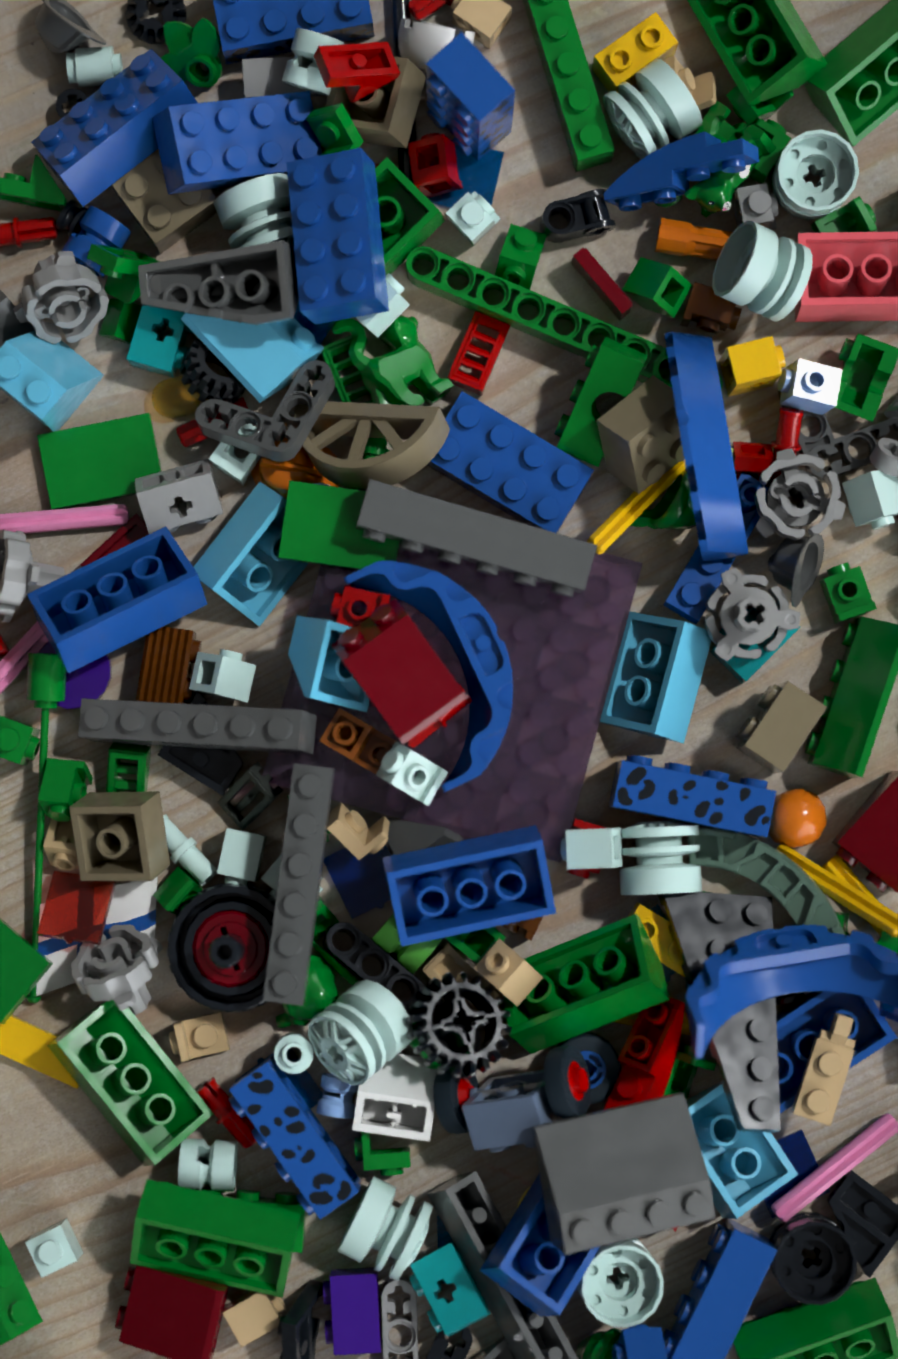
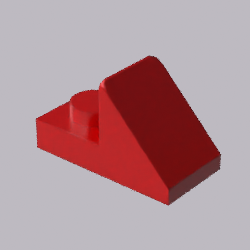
[314,41,400,103]

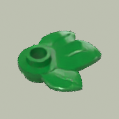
[160,18,222,88]

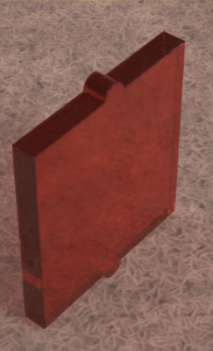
[37,871,116,945]

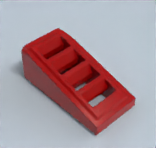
[447,311,511,396]

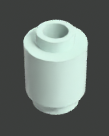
[66,46,123,87]
[274,1033,313,1074]

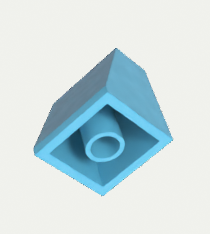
[0,331,104,432]

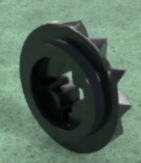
[125,0,186,44]

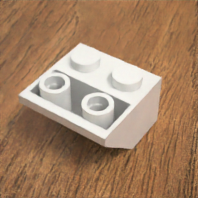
[352,1053,436,1142]

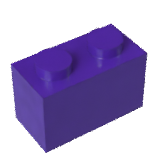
[323,1267,382,1355]

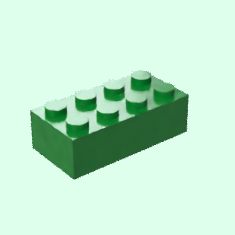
[331,157,445,324]

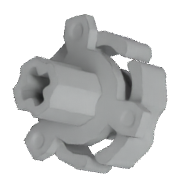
[13,251,109,344]
[754,448,846,541]
[0,530,65,623]
[704,567,800,661]
[71,925,163,1015]

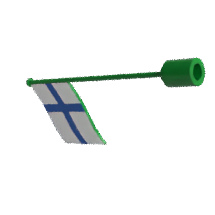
[26,653,158,1004]

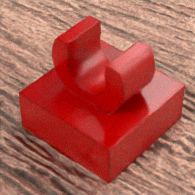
[732,441,774,481]

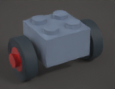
[433,1046,591,1153]

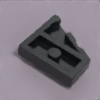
[158,692,244,796]
[827,1170,898,1278]
[278,1280,323,1359]

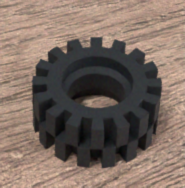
[180,338,246,404]

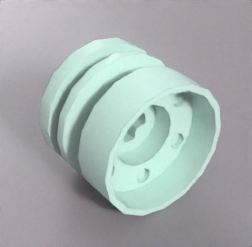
[603,58,703,160]
[771,129,859,220]
[213,173,294,249]
[712,220,813,322]
[619,820,702,895]
[308,980,413,1085]
[337,1176,433,1281]
[577,1238,664,1328]

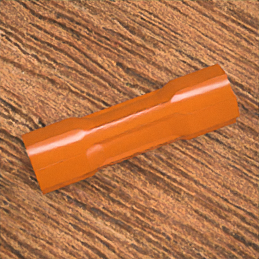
[655,217,733,260]

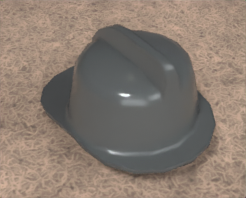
[35,0,106,53]
[768,534,824,607]

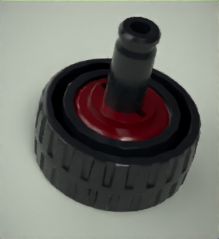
[167,883,276,1013]

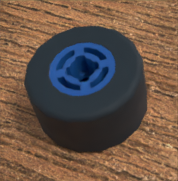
[557,1032,622,1104]

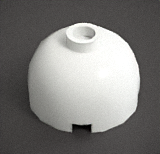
[398,18,475,75]

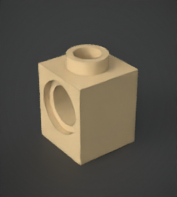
[451,0,512,49]
[474,938,543,1007]
[222,1291,286,1348]

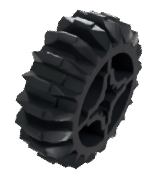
[406,972,512,1079]

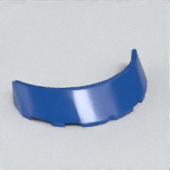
[664,331,749,562]
[344,561,513,793]
[685,925,898,1059]

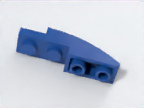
[604,132,759,211]
[663,471,769,625]

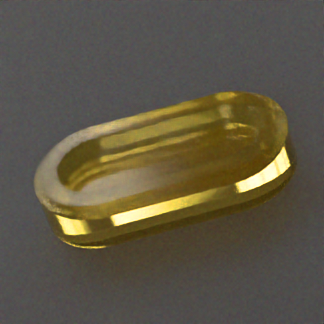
[152,371,221,419]

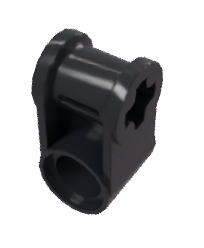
[540,189,616,243]

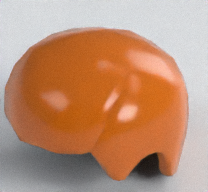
[768,789,827,848]

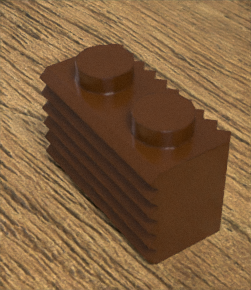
[136,626,202,704]

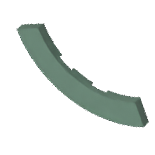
[687,828,845,934]

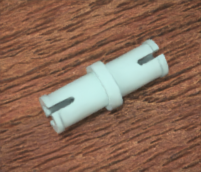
[163,814,218,887]

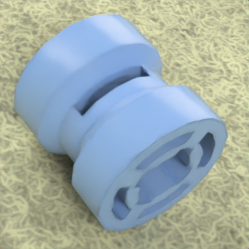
[316,1073,359,1119]

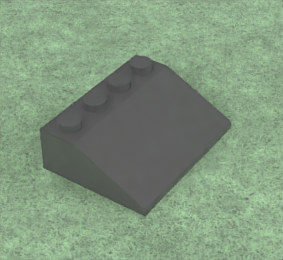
[533,1092,715,1255]

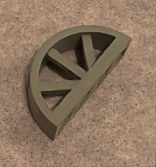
[294,401,450,490]

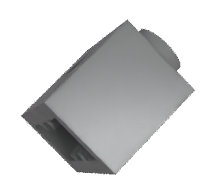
[135,459,223,534]

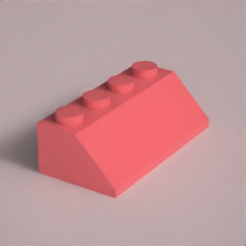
[795,232,898,322]

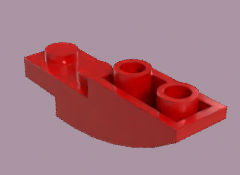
[603,997,685,1110]

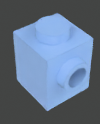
[778,358,842,415]

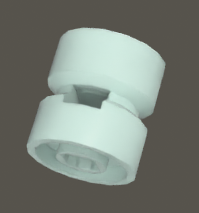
[281,28,344,96]
[178,1138,238,1192]

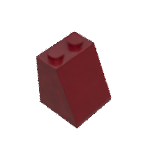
[331,599,468,744]
[832,771,898,893]
[115,1265,229,1359]

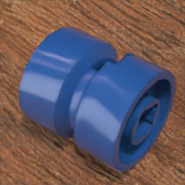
[61,206,132,278]

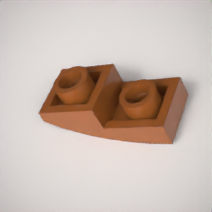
[319,707,395,775]

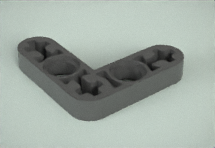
[195,360,335,462]
[778,391,898,481]

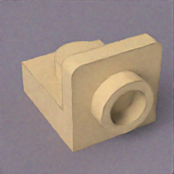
[663,56,716,110]
[327,803,390,860]
[43,819,79,871]
[169,1012,230,1062]

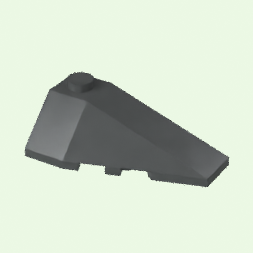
[138,240,299,325]

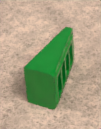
[321,335,373,403]
[106,743,151,792]

